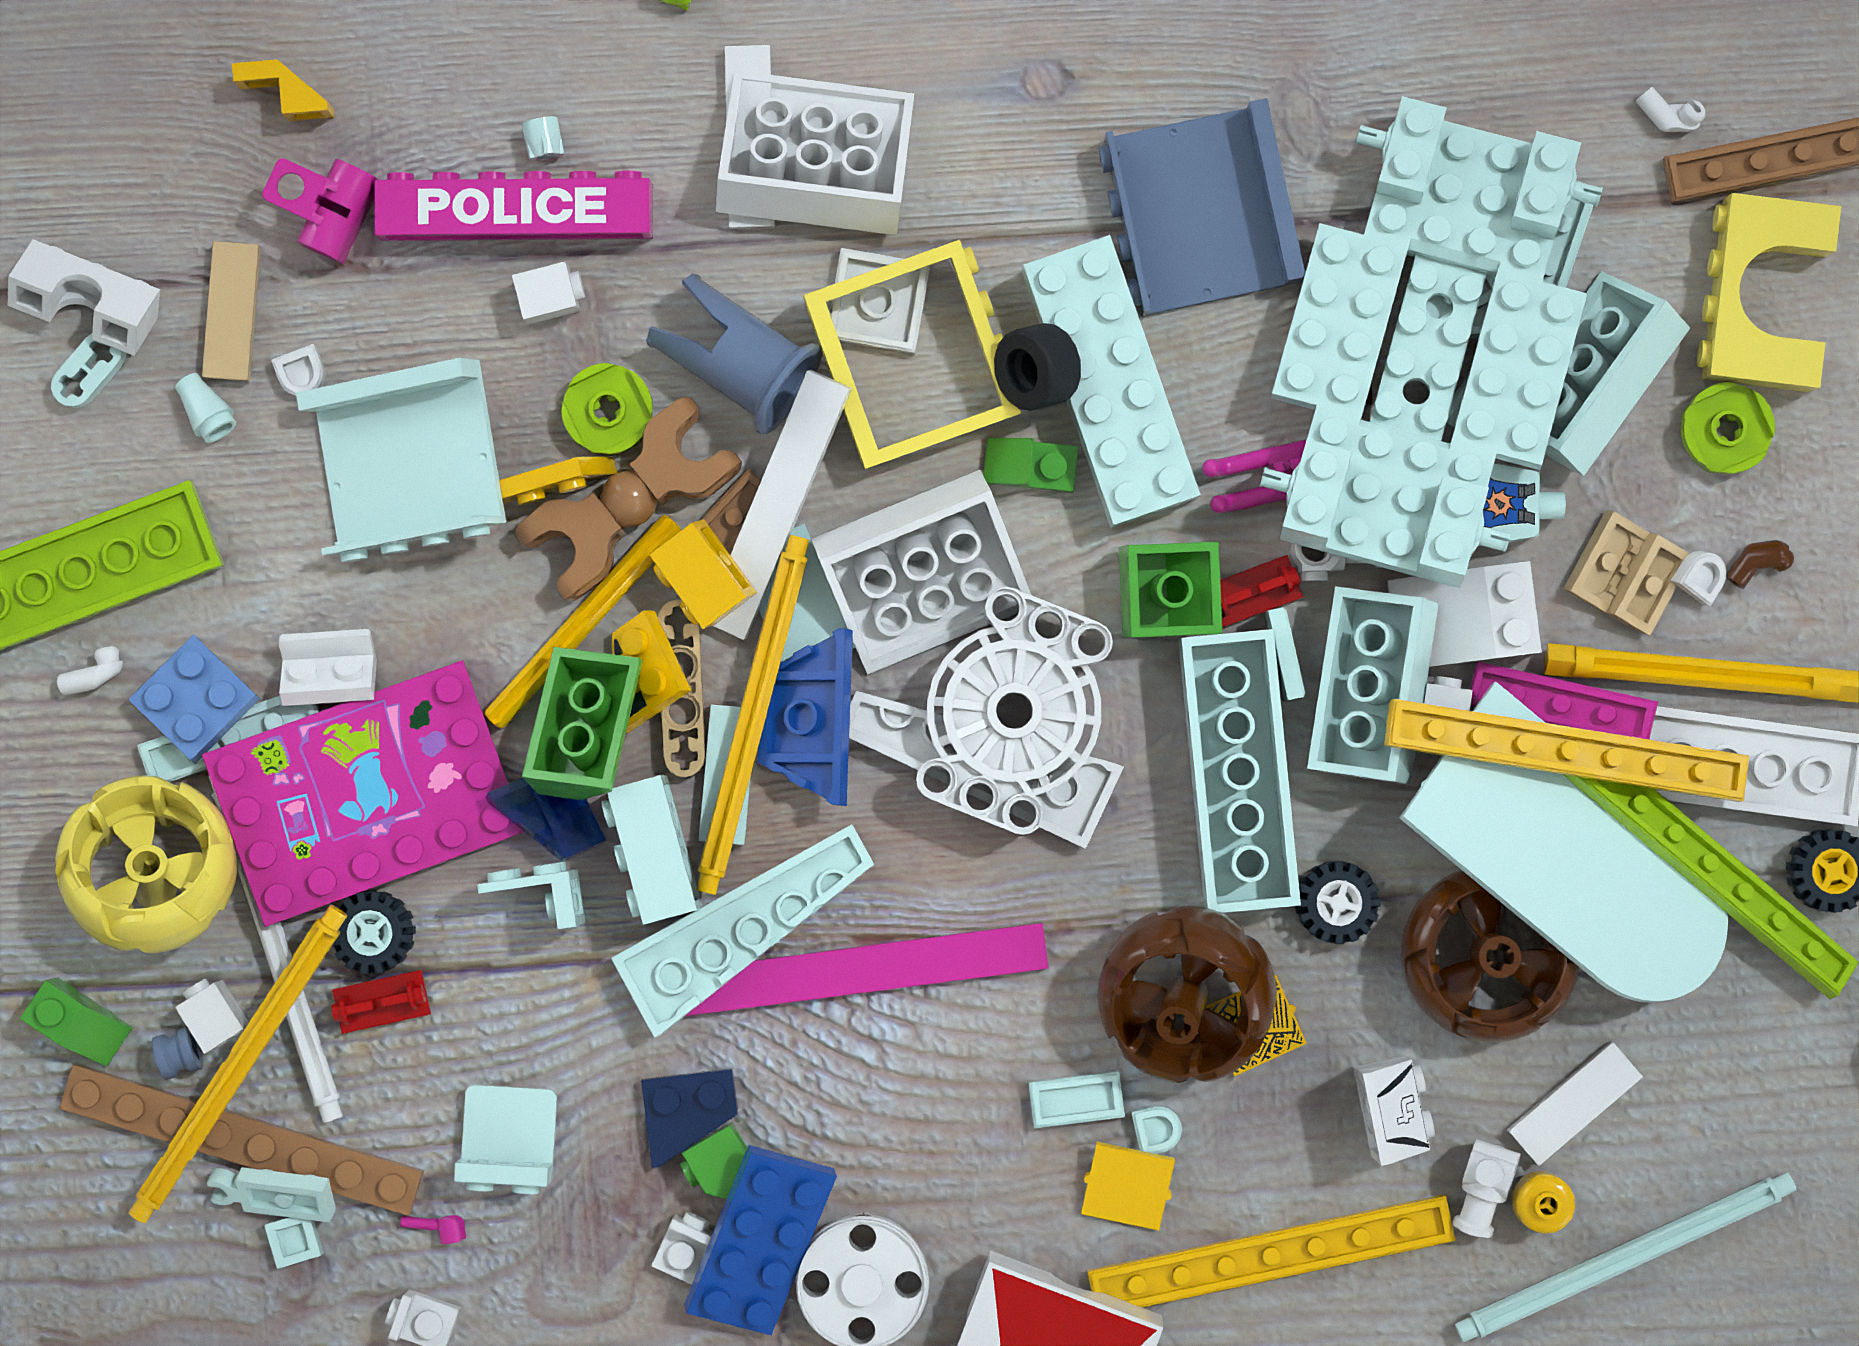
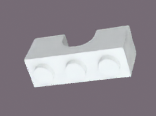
[7,239,160,356]

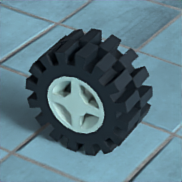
[331,891,416,974]

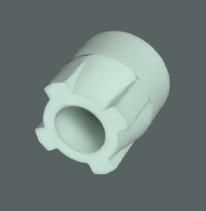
[522,116,564,161]

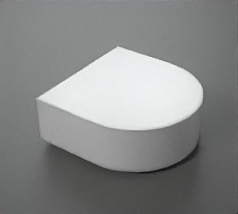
[271,344,325,396]
[1671,551,1726,606]

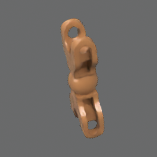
[515,397,742,601]

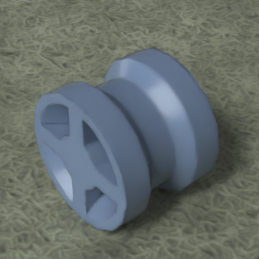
[152,1027,203,1080]

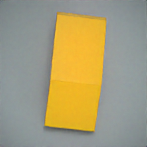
[232,59,335,121]

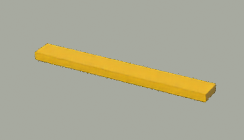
[1384,699,1749,802]
[1087,1194,1456,1307]

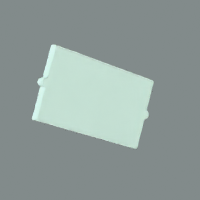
[759,524,856,662]

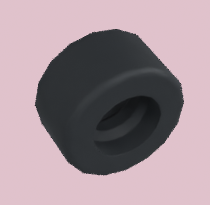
[994,323,1081,411]

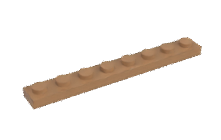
[59,1064,425,1216]

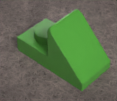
[984,438,1078,493]

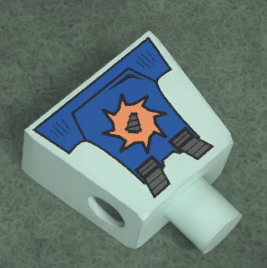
[1477,463,1566,548]

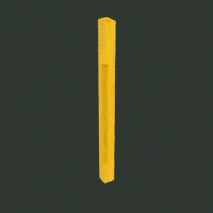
[1544,643,1859,703]

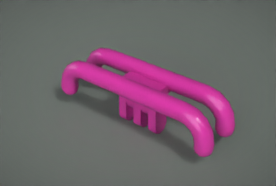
[1202,439,1307,513]

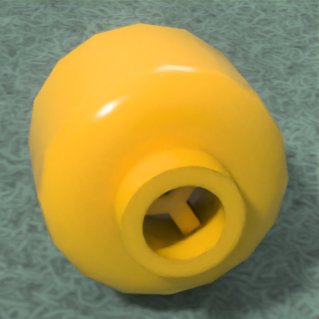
[1511,1171,1576,1234]

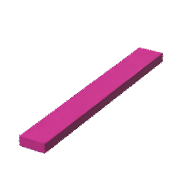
[686,923,1049,1016]

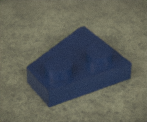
[641,1068,738,1168]

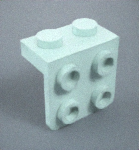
[454,1085,557,1194]

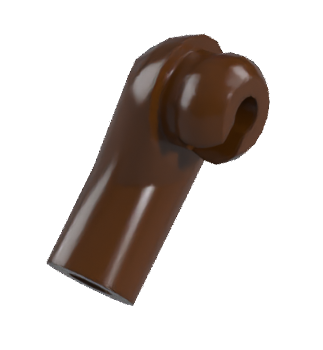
[1726,540,1794,589]

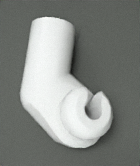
[1635,86,1706,132]
[57,646,123,696]

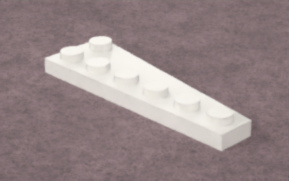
[849,691,1124,849]

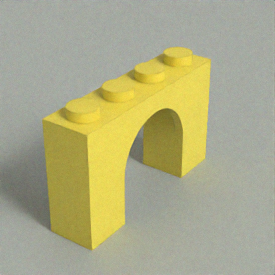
[1697,193,1842,392]

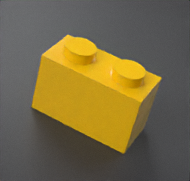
[650,519,757,629]

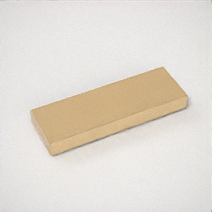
[202,241,261,382]

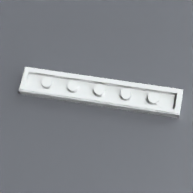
[714,370,852,640]

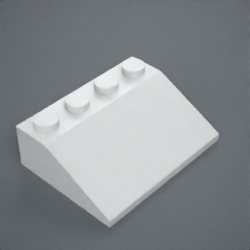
[716,73,914,235]
[811,470,1031,675]

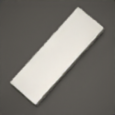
[1507,1041,1643,1166]

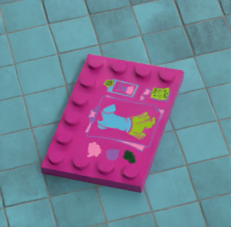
[202,660,526,927]

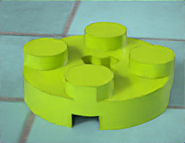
[561,363,654,455]
[1680,382,1775,475]

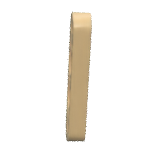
[658,599,706,777]

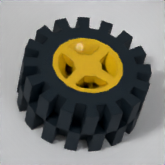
[1785,829,1859,913]

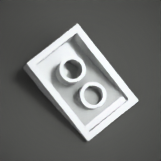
[1386,561,1542,667]

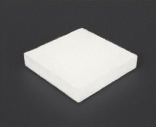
[830,248,931,354]

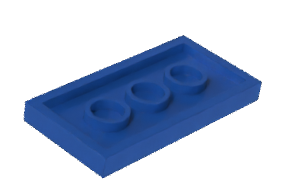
[684,1145,837,1335]

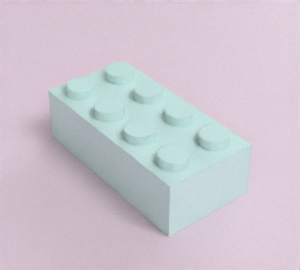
[1307,586,1439,785]

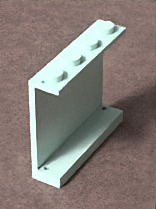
[296,358,506,563]

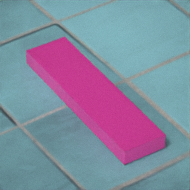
[1470,661,1658,740]

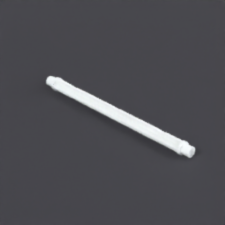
[209,775,343,1123]

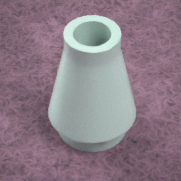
[175,373,236,443]

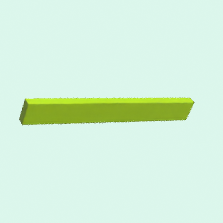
[1564,728,1859,999]

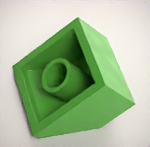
[1119,542,1222,638]

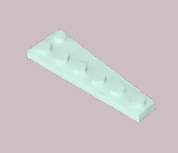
[611,824,874,1038]

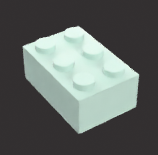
[602,775,703,925]

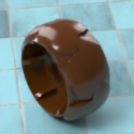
[1401,870,1580,1043]
[1097,906,1277,1083]

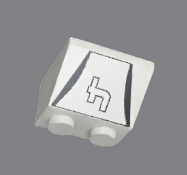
[1353,1056,1435,1166]

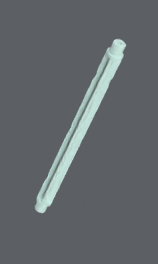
[1454,1172,1797,1343]

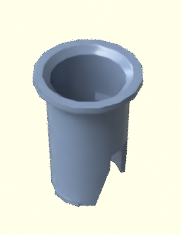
[646,273,823,434]

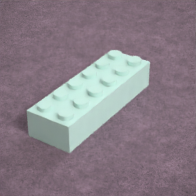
[1022,235,1201,528]
[1178,629,1301,913]

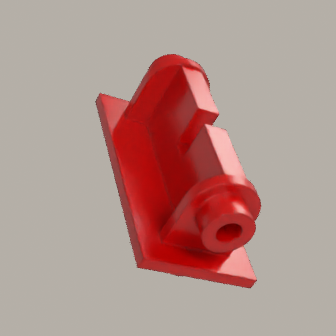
[1220,555,1303,628]
[331,970,431,1034]

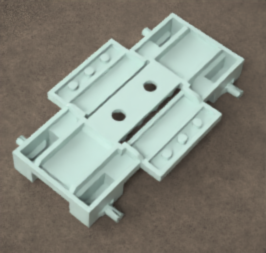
[1260,96,1603,588]

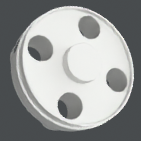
[795,1212,929,1346]

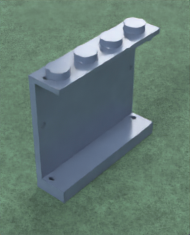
[1098,98,1305,316]

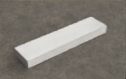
[725,45,775,229]

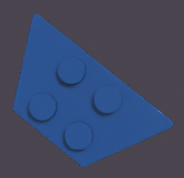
[757,628,853,806]

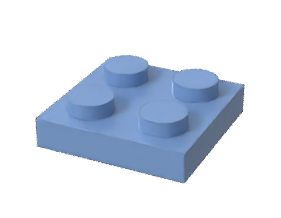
[128,634,260,764]

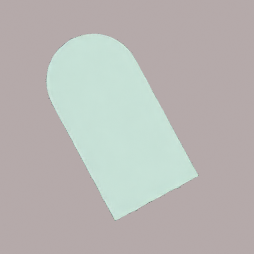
[1400,681,1728,1003]

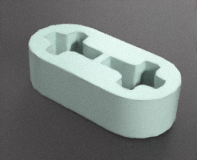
[51,333,126,409]

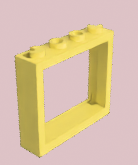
[802,240,1021,469]

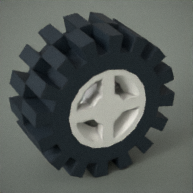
[1295,861,1381,944]

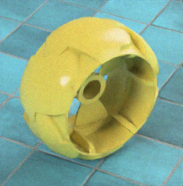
[55,775,237,954]

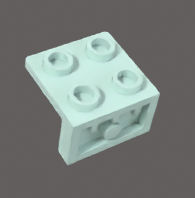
[477,862,586,929]

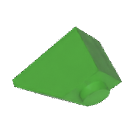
[20,977,133,1066]
[680,1122,747,1199]

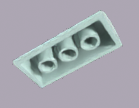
[1545,271,1690,476]

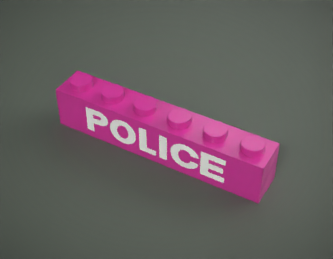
[375,170,653,241]

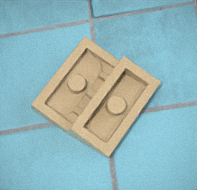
[1563,510,1689,636]

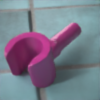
[400,1215,466,1244]

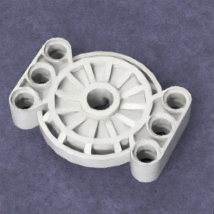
[916,587,1113,835]

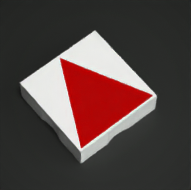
[957,1250,1164,1346]

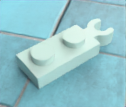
[207,1167,336,1223]

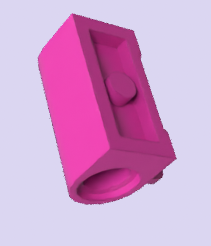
[262,158,378,265]

